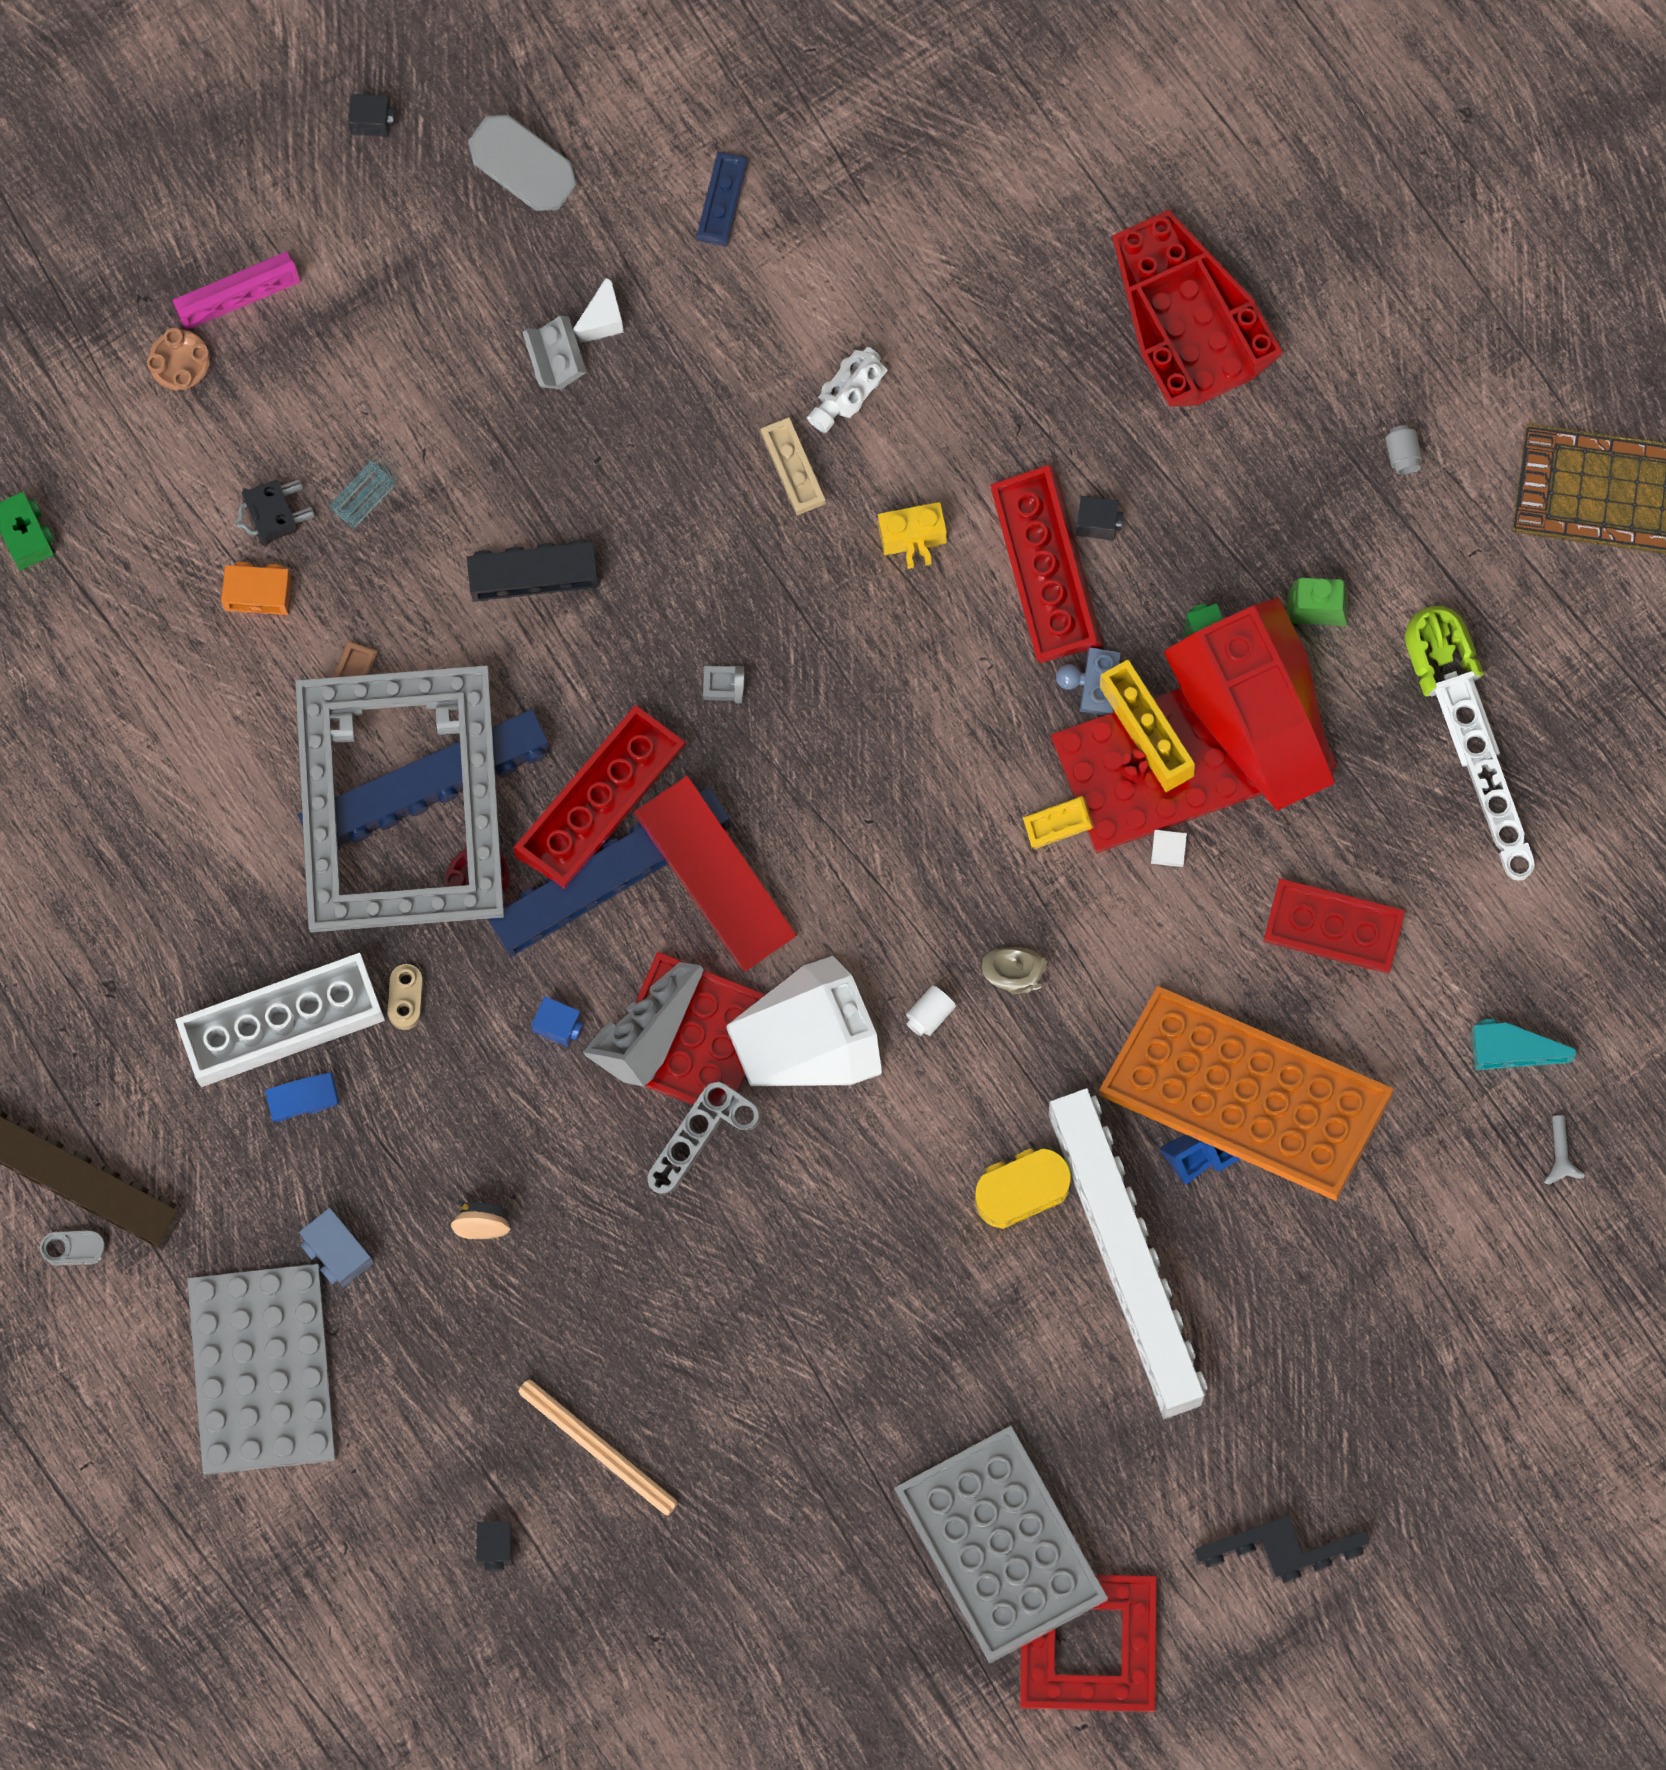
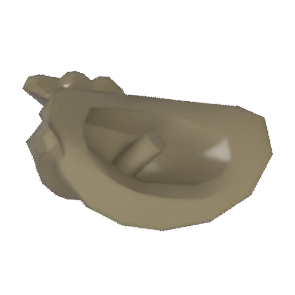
[982,947,1047,995]

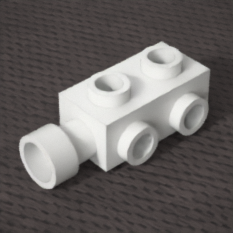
[807,347,888,433]

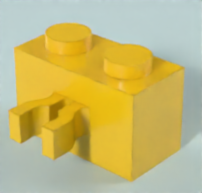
[878,502,946,569]

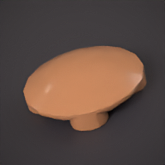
[147,328,210,390]

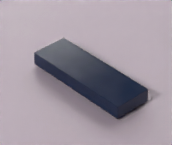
[696,151,748,247]

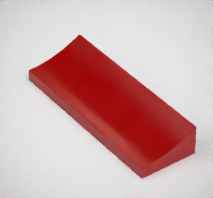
[990,465,1104,664]
[514,705,686,889]
[633,776,797,973]

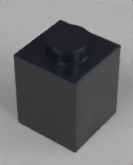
[348,94,395,137]
[1076,496,1124,541]
[476,1521,513,1572]

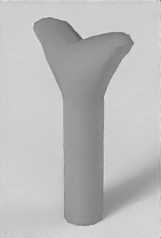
[1544,1115,1585,1184]

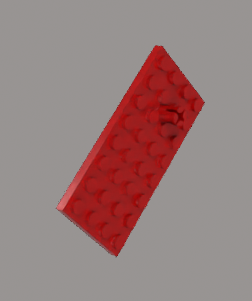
[1051,689,1337,854]

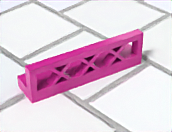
[172,251,300,331]

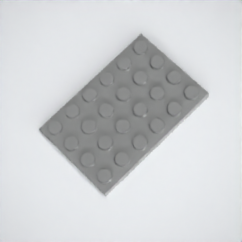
[187,1264,336,1475]
[894,1426,1107,1664]

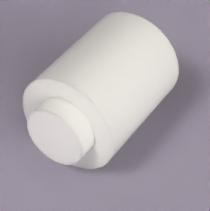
[906,985,956,1036]

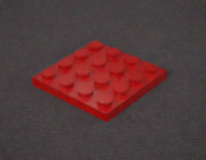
[607,952,765,1107]

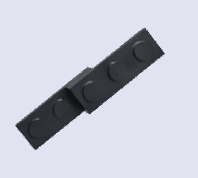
[1192,1516,1370,1584]

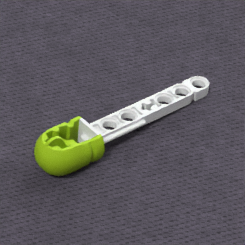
[1405,606,1535,881]

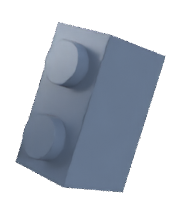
[299,1208,374,1288]

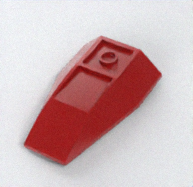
[1112,210,1283,407]
[1163,597,1335,811]

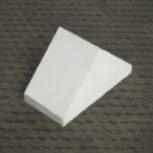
[573,278,623,343]

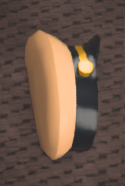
[451,1200,510,1239]

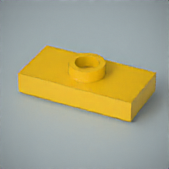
[1023,796,1094,849]

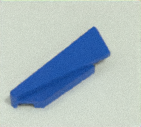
[1160,1134,1240,1185]

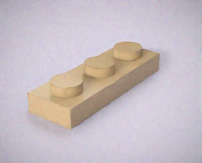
[760,418,826,516]

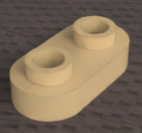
[388,964,423,1030]

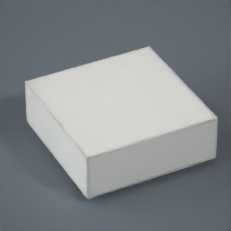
[1151,830,1187,867]

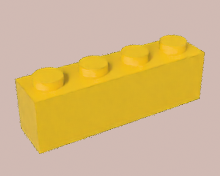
[1100,660,1195,792]

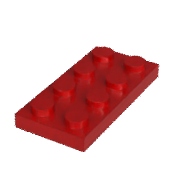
[1263,878,1405,974]

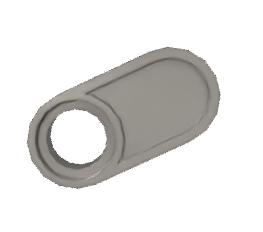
[40,1231,107,1266]

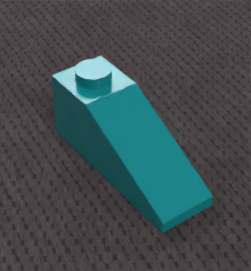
[1471,1019,1576,1070]

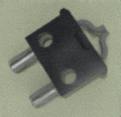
[235,479,314,547]

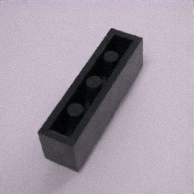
[467,539,599,602]

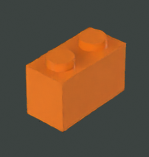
[221,562,292,615]

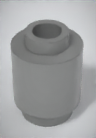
[1385,425,1422,475]

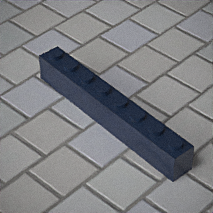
[297,709,550,850]
[488,787,730,958]

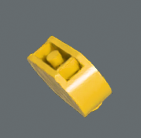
[975,1148,1071,1229]

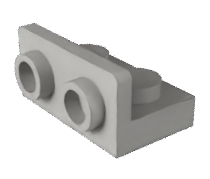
[523,315,587,389]

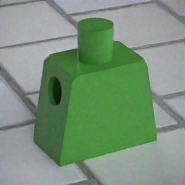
[1287,578,1348,626]

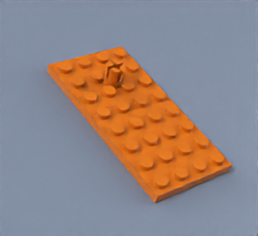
[1099,986,1394,1201]

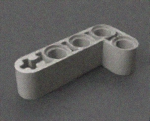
[648,1082,762,1193]

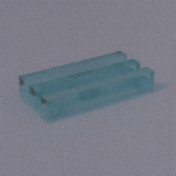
[329,461,396,529]

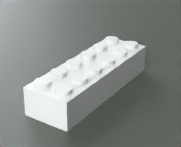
[175,953,385,1087]

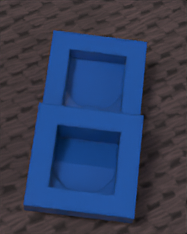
[265,1073,340,1122]

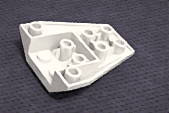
[726,956,882,1086]

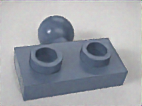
[1056,647,1121,716]

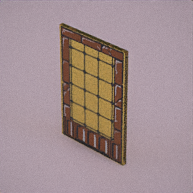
[1512,424,1666,554]

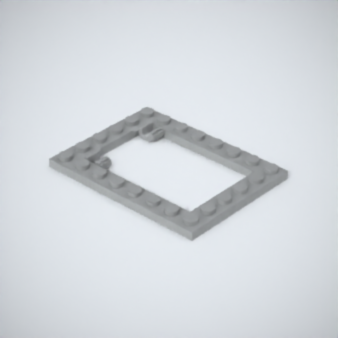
[295,666,504,932]

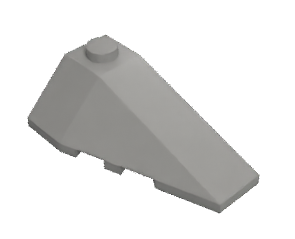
[583,962,703,1086]

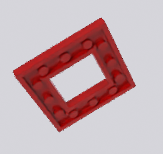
[1020,1575,1156,1712]

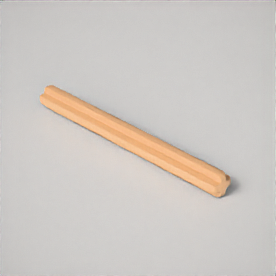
[519,1379,678,1516]

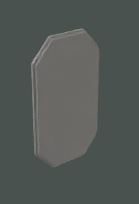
[468,115,577,211]

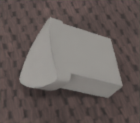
[703,666,745,704]

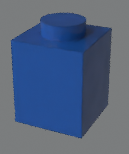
[531,996,584,1047]

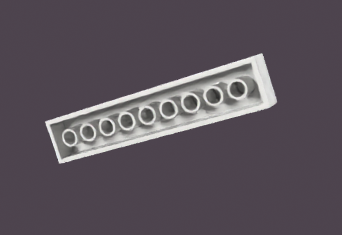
[1048,1088,1207,1419]

